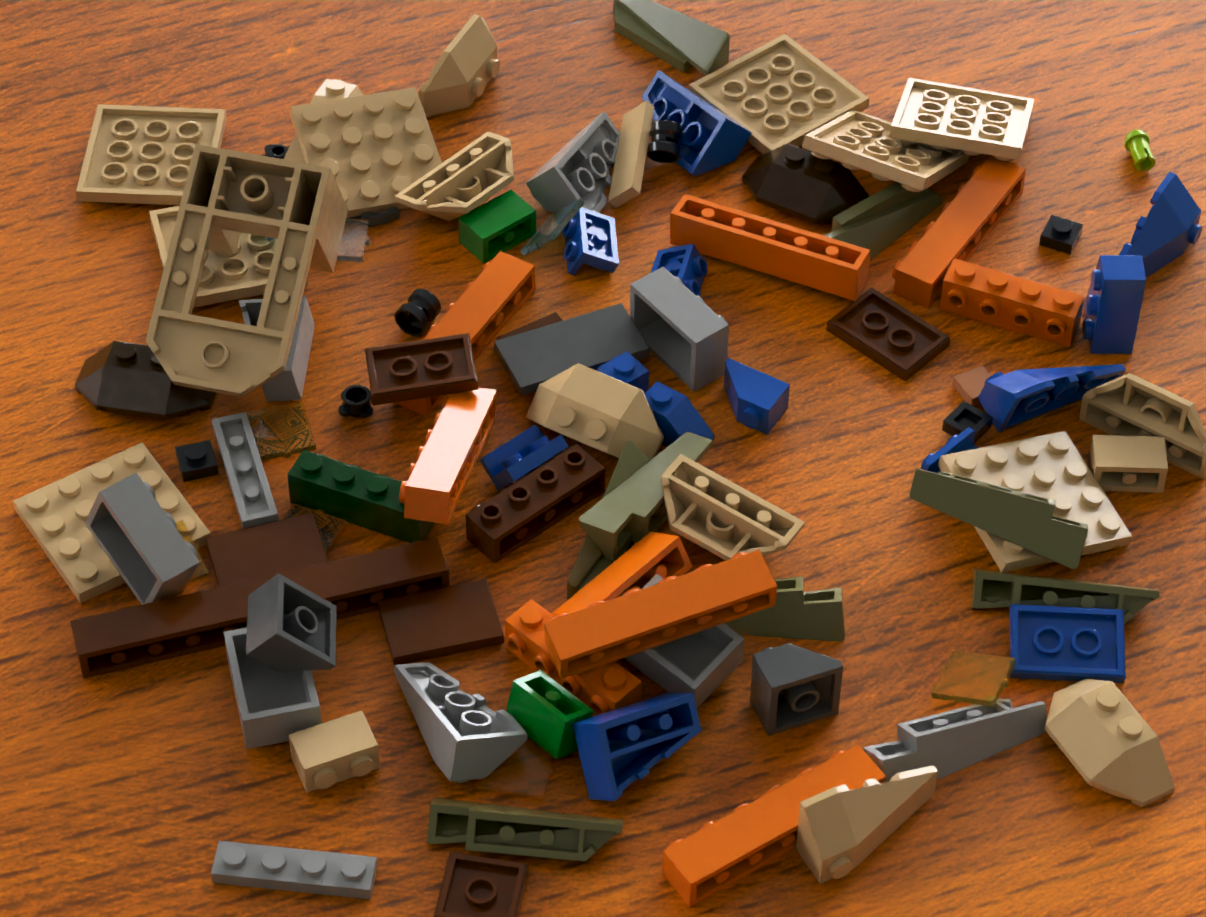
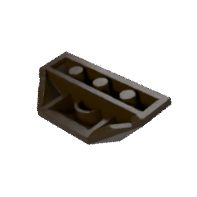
[742,144,870,225]
[75,341,216,420]

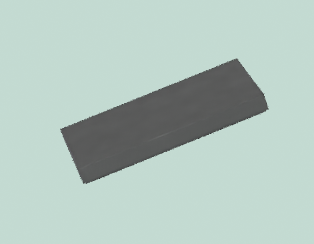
[494,303,649,396]

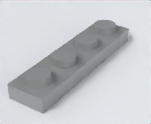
[211,412,279,529]
[211,841,378,899]

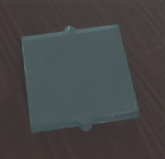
[520,198,585,256]

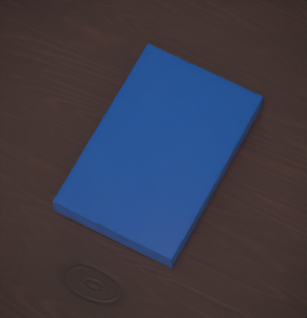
[1009,604,1126,684]

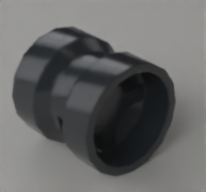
[647,120,683,163]
[394,289,441,336]

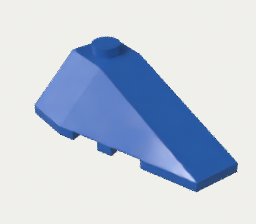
[642,70,752,176]
[1119,172,1203,278]
[978,364,1126,432]

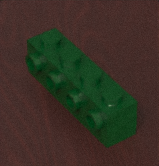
[287,450,435,543]

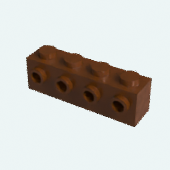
[466,444,605,564]

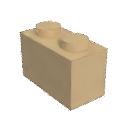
[1088,435,1168,493]
[288,710,380,793]

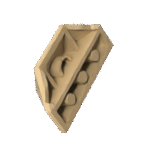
[419,14,500,117]
[394,131,514,221]
[526,363,664,460]
[1079,373,1206,479]
[660,454,805,560]
[1045,679,1175,807]

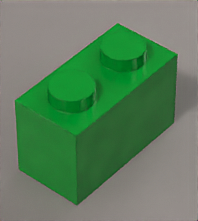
[458,189,536,264]
[506,670,593,759]

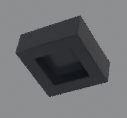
[1039,215,1083,255]
[942,401,993,444]
[175,440,219,482]

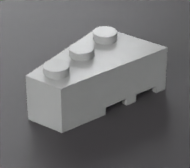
[239,296,315,402]

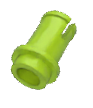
[1124,130,1156,171]

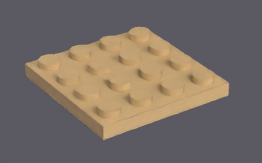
[689,34,869,154]
[889,78,1034,161]
[290,87,442,218]
[76,104,227,205]
[802,110,969,192]
[149,206,308,308]
[938,431,1132,573]
[13,442,211,604]

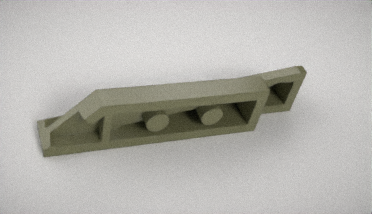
[613,0,730,76]
[823,182,942,261]
[578,432,713,562]
[567,440,651,600]
[910,468,1088,569]
[972,568,1159,624]
[724,577,845,642]
[427,798,623,861]

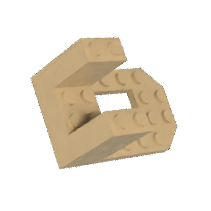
[146,144,348,397]

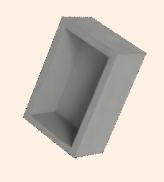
[630,267,729,392]
[84,473,200,605]
[624,574,744,708]
[224,628,322,749]

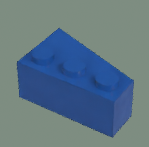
[1082,255,1146,354]
[572,692,702,801]

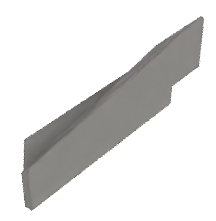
[864,698,1046,782]

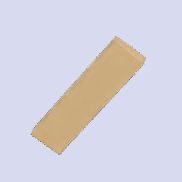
[608,100,654,208]

